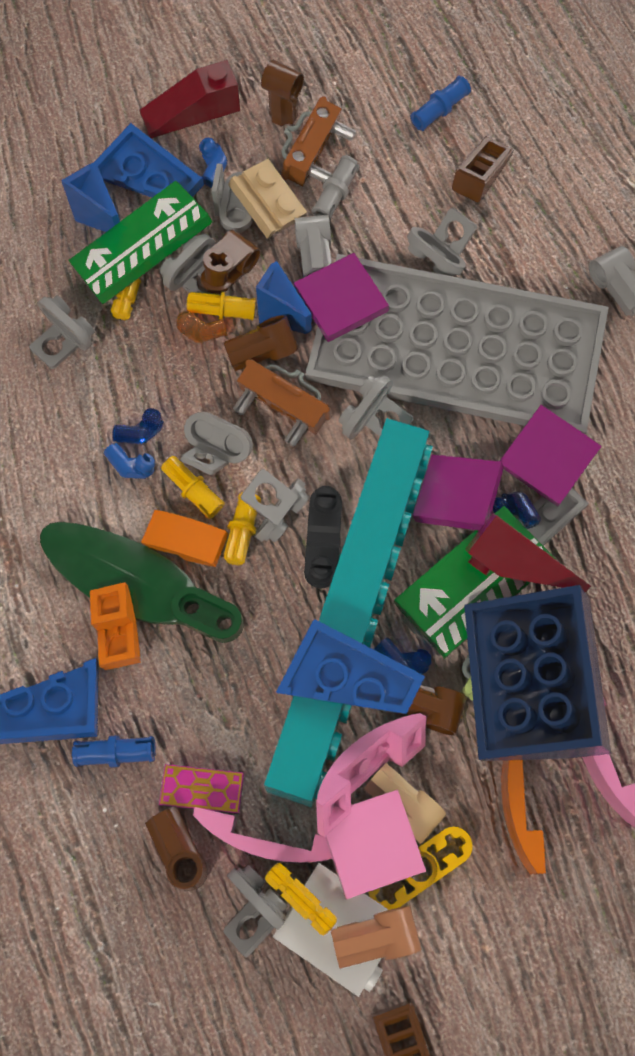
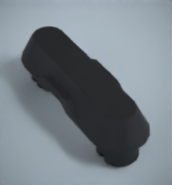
[304,485,342,589]

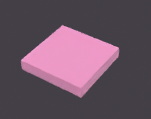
[325,790,426,899]

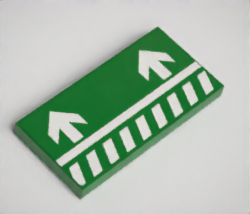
[68,180,213,305]
[393,506,557,659]

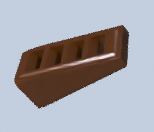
[452,136,514,202]
[371,999,430,1056]

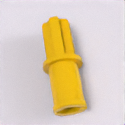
[186,292,256,321]
[161,456,225,519]
[223,492,261,566]

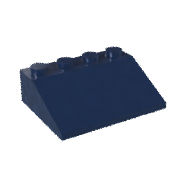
[464,585,611,761]

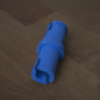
[410,75,471,131]
[72,735,156,768]

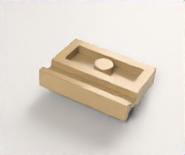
[228,159,307,239]

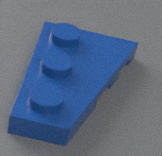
[93,123,205,197]
[276,619,425,714]
[0,658,99,744]

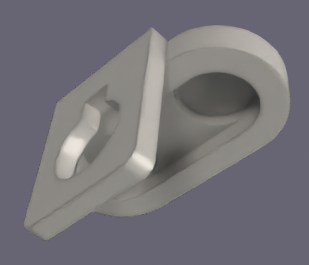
[212,163,253,233]
[407,208,477,276]
[160,234,221,295]
[29,295,95,369]
[339,375,414,439]
[180,411,253,475]
[241,469,309,543]
[223,864,288,957]

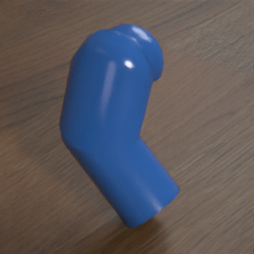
[199,137,228,188]
[103,443,156,479]

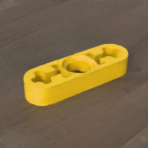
[368,827,472,910]

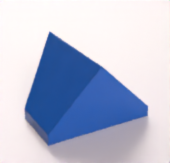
[61,162,120,232]
[256,261,312,334]

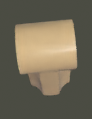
[363,763,447,846]

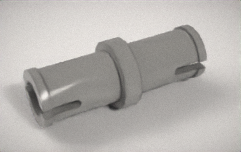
[311,155,360,221]

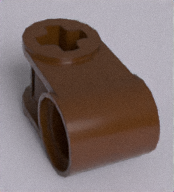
[200,230,261,294]

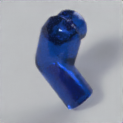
[112,408,164,444]
[492,492,541,529]
[374,637,432,674]

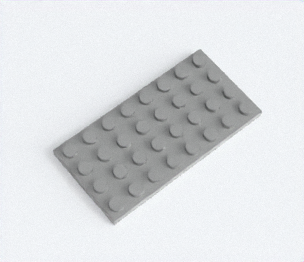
[305,254,609,434]

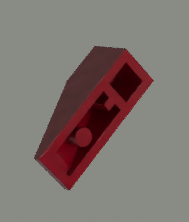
[139,60,240,139]
[465,513,591,592]

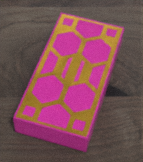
[159,764,244,814]

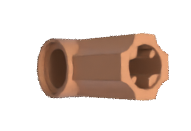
[330,906,422,969]

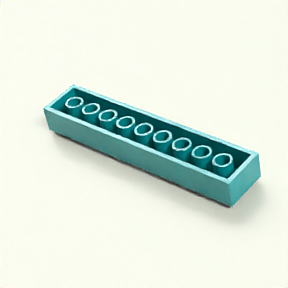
[264,418,433,807]

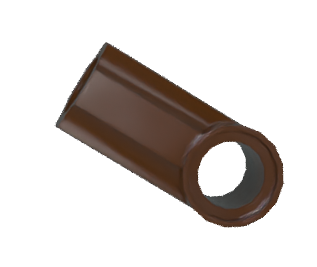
[261,59,304,127]
[223,315,299,372]
[393,685,467,736]
[145,806,208,891]

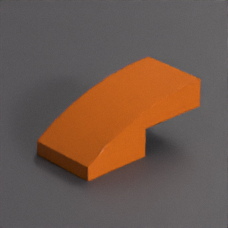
[141,510,228,567]
[90,582,141,671]

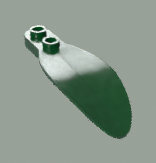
[40,522,244,643]

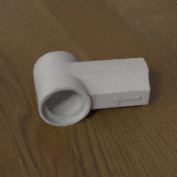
[294,215,332,278]
[589,246,635,317]

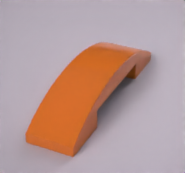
[501,760,546,874]

